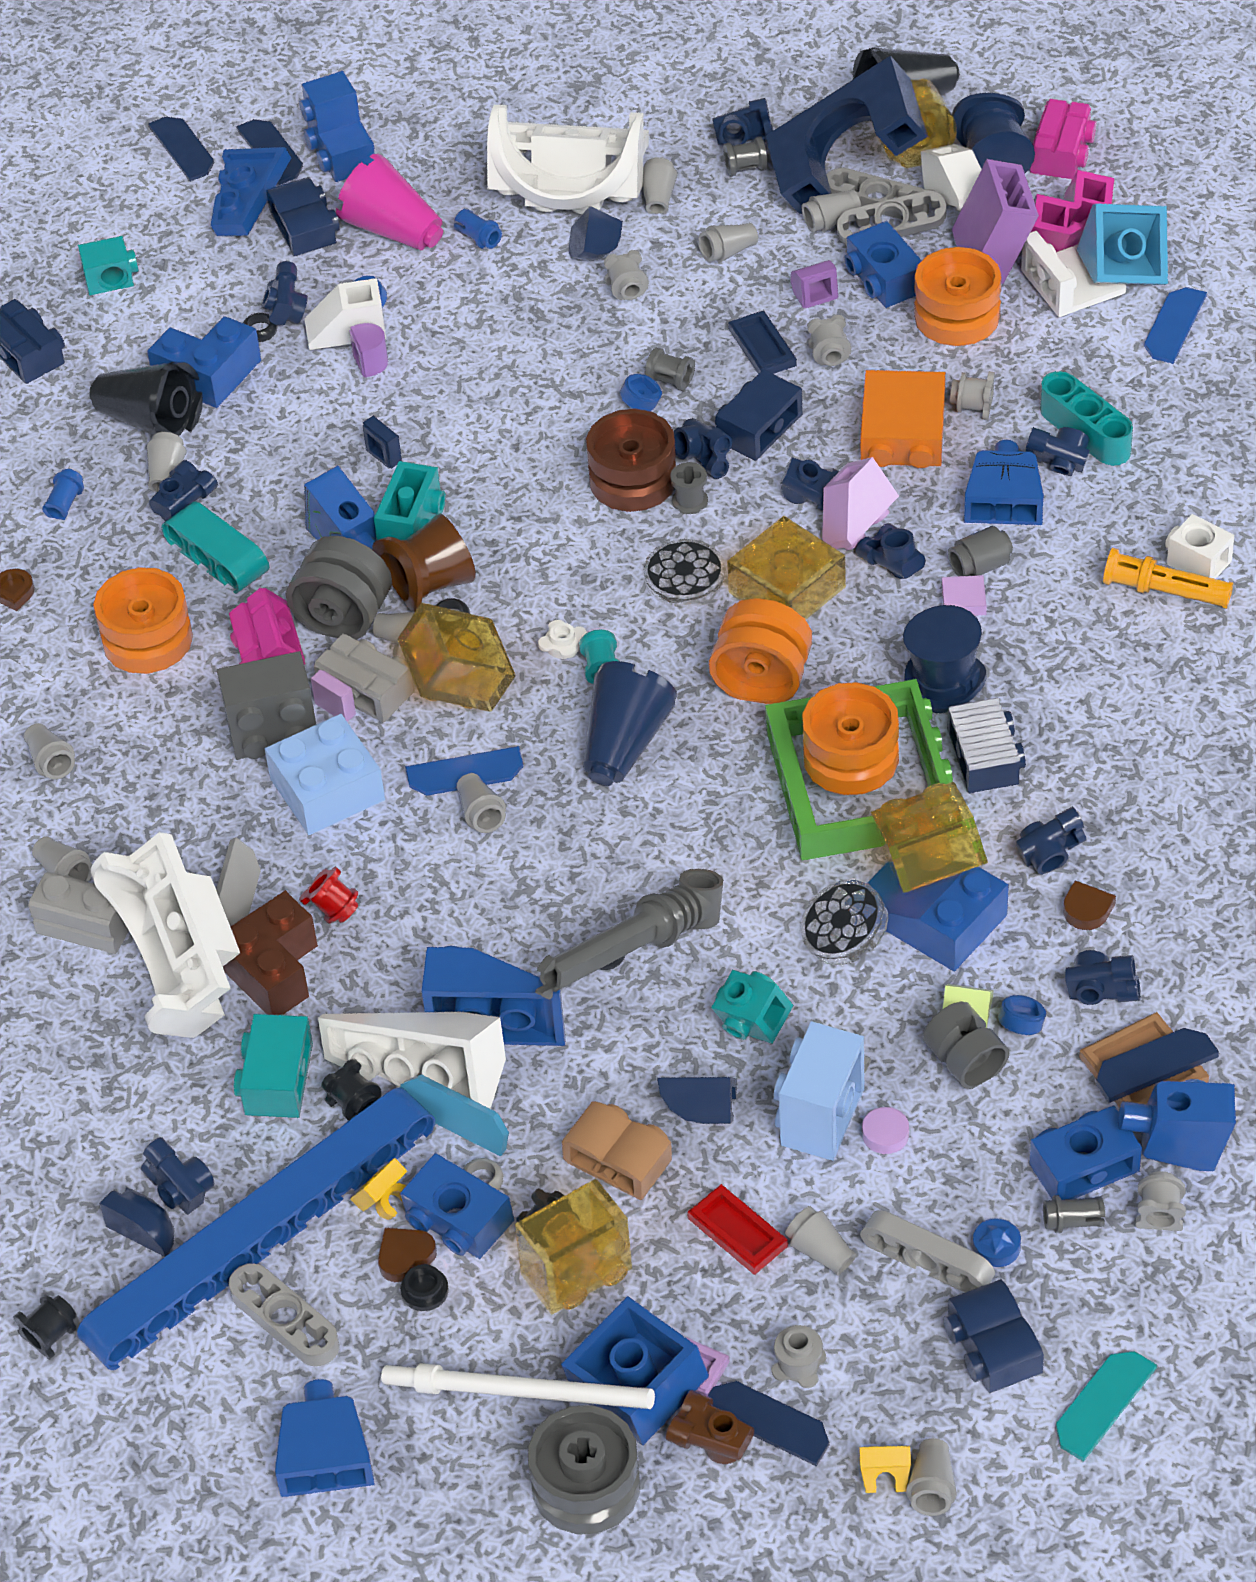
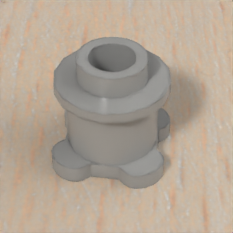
[604,250,649,300]
[807,315,852,366]
[950,371,995,420]
[1136,1171,1186,1231]
[772,1325,826,1388]

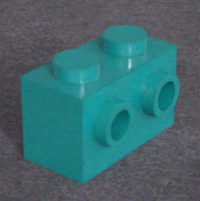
[374,461,446,540]
[234,1014,313,1118]

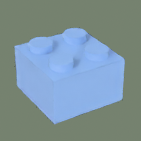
[264,714,385,835]
[774,1021,865,1161]

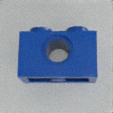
[844,221,922,308]
[1029,1105,1142,1200]
[400,1153,515,1260]

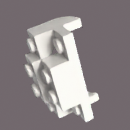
[487,104,649,214]
[91,832,240,1038]

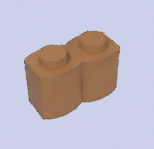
[562,1101,672,1200]

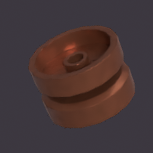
[586,408,676,512]

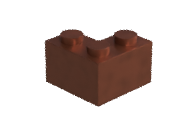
[223,890,318,1015]

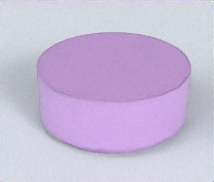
[862,1107,909,1154]

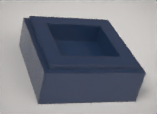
[362,415,402,469]

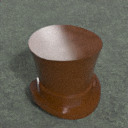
[372,513,476,612]

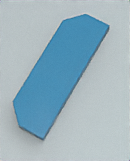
[400,1074,509,1157]

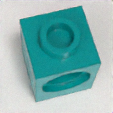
[78,235,139,296]

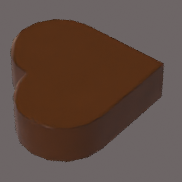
[378,1227,437,1282]

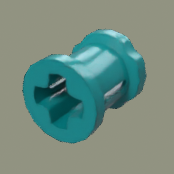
[579,629,619,684]

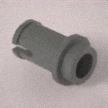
[1043,1195,1105,1233]

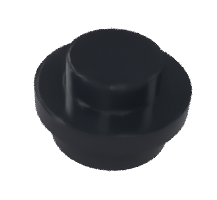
[400,1264,449,1311]

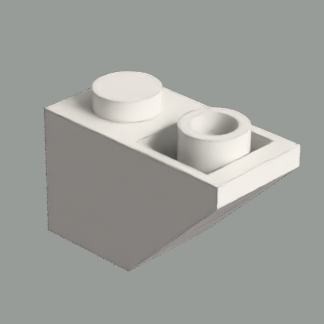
[921,144,981,211]
[304,278,386,350]

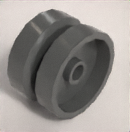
[285,536,392,640]
[528,1405,640,1535]

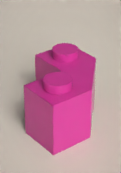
[1021,170,1114,252]

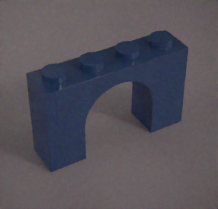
[766,56,928,214]

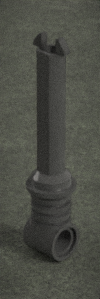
[535,868,724,1000]

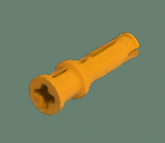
[1103,547,1233,609]

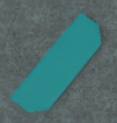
[1056,1351,1157,1462]

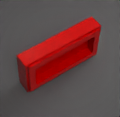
[687,1184,788,1275]

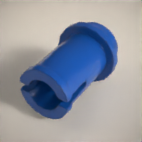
[454,209,502,249]
[42,469,84,520]

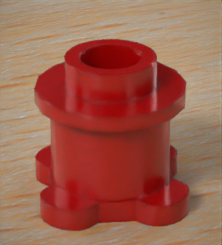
[299,866,358,924]

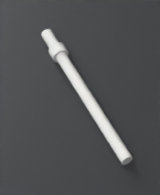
[381,1363,655,1409]

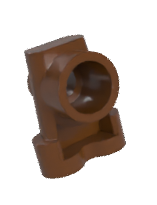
[666,1390,754,1464]

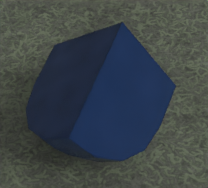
[569,206,623,261]
[657,1077,737,1124]
[99,1187,174,1257]

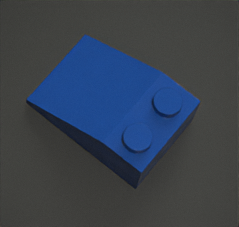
[846,849,1009,972]
[421,946,566,1046]

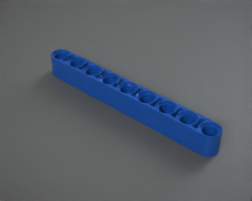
[77,1087,435,1370]

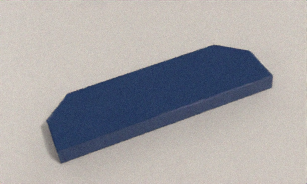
[148,116,214,182]
[236,119,303,185]
[1096,1028,1219,1103]
[707,1381,829,1466]

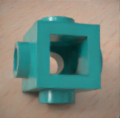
[711,969,794,1044]

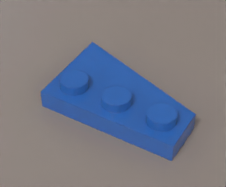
[211,147,291,236]

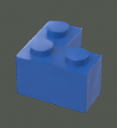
[299,71,375,182]
[147,316,261,408]

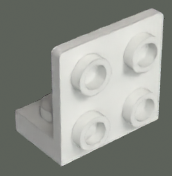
[1021,231,1126,317]

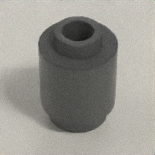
[948,526,1013,577]

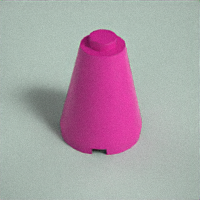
[336,153,443,251]

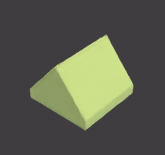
[943,984,994,1028]

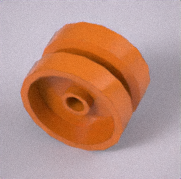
[914,247,1002,346]
[93,567,193,674]
[709,598,812,704]
[802,682,899,795]

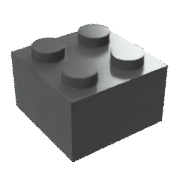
[216,651,316,760]

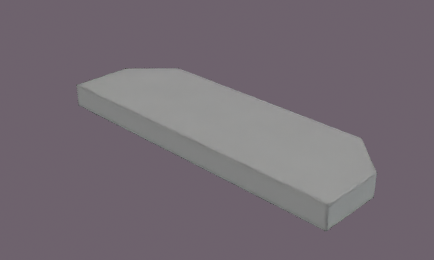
[216,837,261,927]

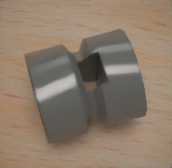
[923,1001,1009,1089]

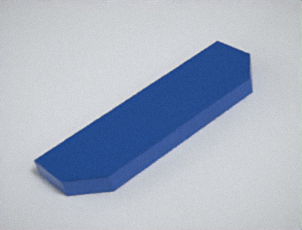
[1144,287,1207,364]
[405,746,523,796]

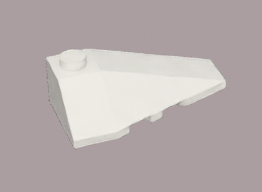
[318,1012,506,1109]

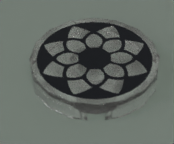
[643,538,726,608]
[800,880,889,965]

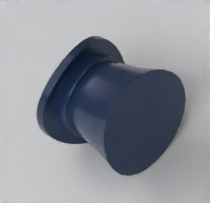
[951,93,1035,173]
[903,605,987,714]

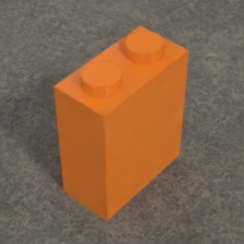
[860,370,946,468]

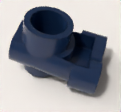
[713,98,773,146]
[262,261,308,325]
[674,418,733,479]
[1025,427,1090,476]
[780,457,839,512]
[149,460,218,521]
[856,523,926,579]
[1015,806,1087,875]
[1065,950,1141,1005]
[140,1137,214,1215]

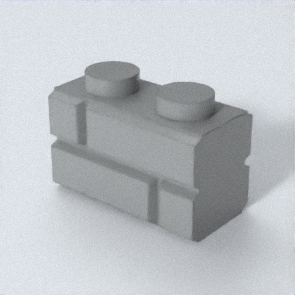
[314,634,415,723]
[28,872,129,954]

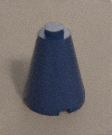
[583,661,677,786]

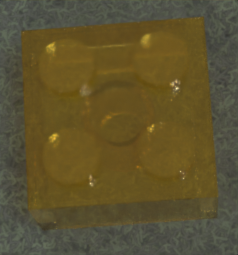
[727,516,846,620]
[398,603,516,712]
[871,782,988,893]
[514,1178,632,1315]

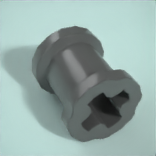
[723,137,768,177]
[645,347,695,392]
[670,462,708,514]

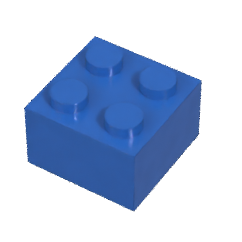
[561,1296,709,1446]

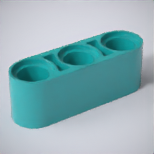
[1040,371,1133,466]
[161,501,270,594]

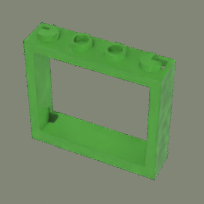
[765,679,963,861]

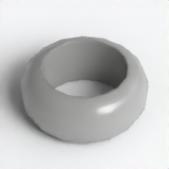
[463,1158,503,1190]

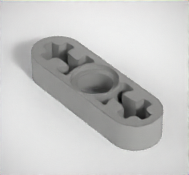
[827,168,929,221]
[837,190,946,245]
[860,1210,995,1293]
[229,1264,339,1366]

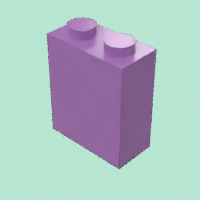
[952,159,1039,284]

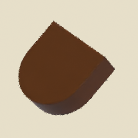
[0,568,35,611]
[1063,880,1116,930]

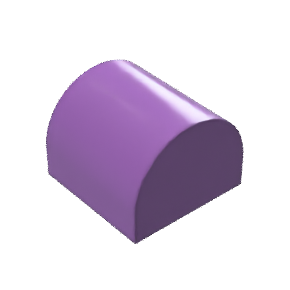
[791,260,839,309]
[349,323,388,378]

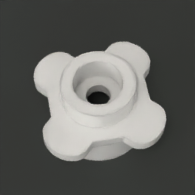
[538,620,587,659]

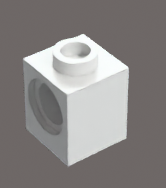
[1165,514,1234,579]

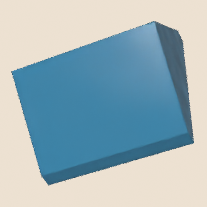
[1077,204,1168,285]

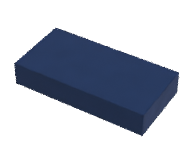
[728,310,797,374]

